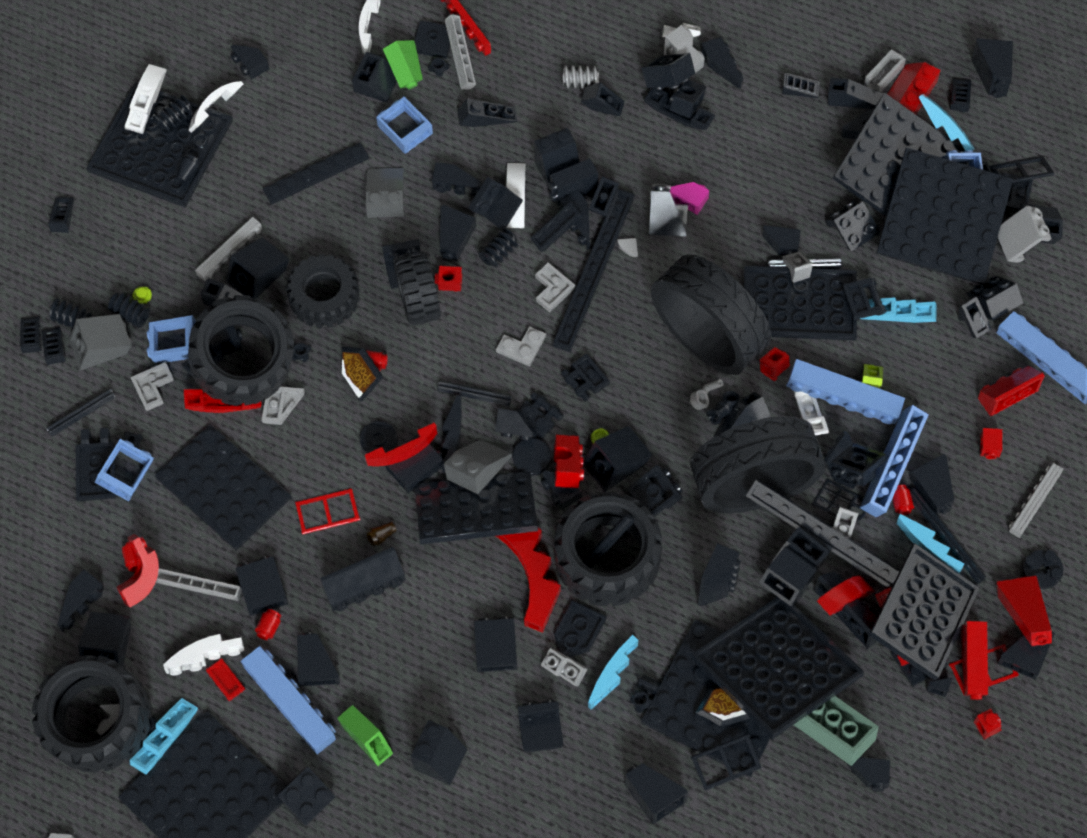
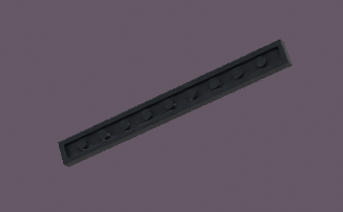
[553,189,635,353]
[746,479,900,588]

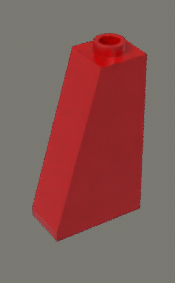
[997,576,1052,646]
[961,621,988,700]

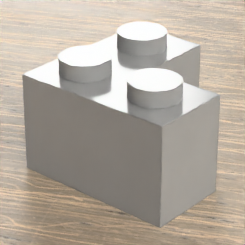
[664,25,704,73]

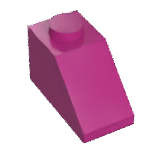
[670,182,709,215]

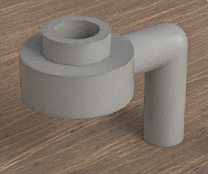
[690,379,723,410]

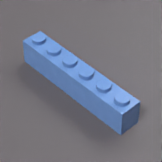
[997,311,1087,404]
[786,359,905,424]
[860,405,929,517]
[241,646,336,754]

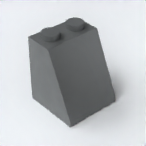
[69,314,132,371]

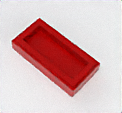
[206,658,245,701]

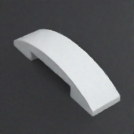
[359,0,381,55]
[189,81,243,133]
[506,163,526,228]
[794,391,829,435]

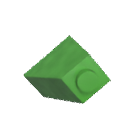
[383,40,423,89]
[337,705,393,766]

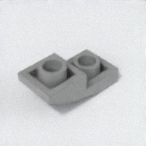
[541,648,588,686]

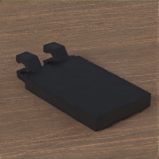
[76,428,116,502]

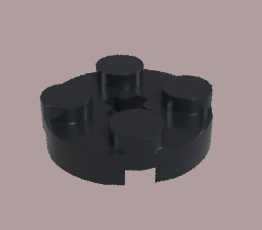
[1023,550,1064,589]

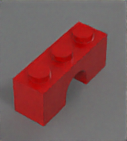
[554,435,584,488]

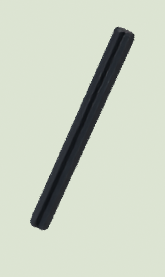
[910,488,986,584]

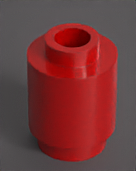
[366,350,388,371]
[892,485,914,515]
[122,542,137,572]
[255,609,281,640]

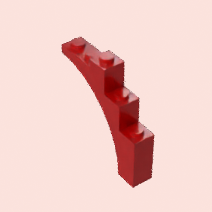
[496,527,561,633]

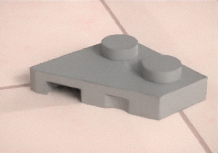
[262,387,305,425]

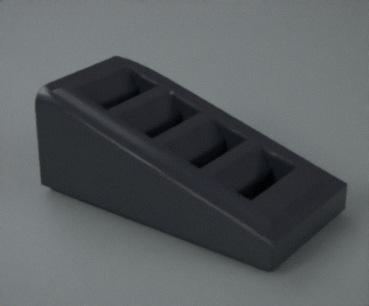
[782,73,820,98]
[950,78,971,112]
[48,197,74,233]
[20,317,42,353]
[41,327,66,365]

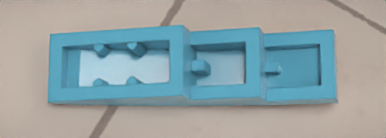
[919,94,974,151]
[861,298,937,323]
[896,514,964,574]
[588,635,638,709]
[130,698,198,774]

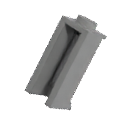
[864,49,906,92]

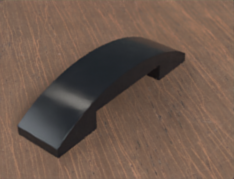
[644,88,716,130]

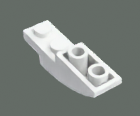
[125,64,167,134]
[163,634,245,675]

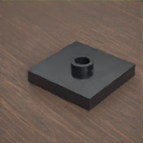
[414,20,451,59]

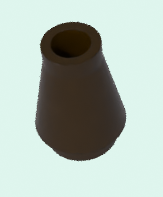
[366,522,397,546]

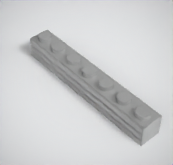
[445,15,476,90]
[195,217,262,281]
[1009,463,1063,538]
[156,569,242,601]

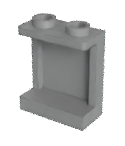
[998,206,1051,263]

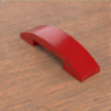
[183,389,262,413]
[364,422,437,466]
[817,576,875,616]

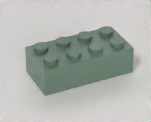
[794,696,879,766]

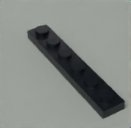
[263,143,369,205]

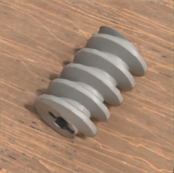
[563,65,599,89]

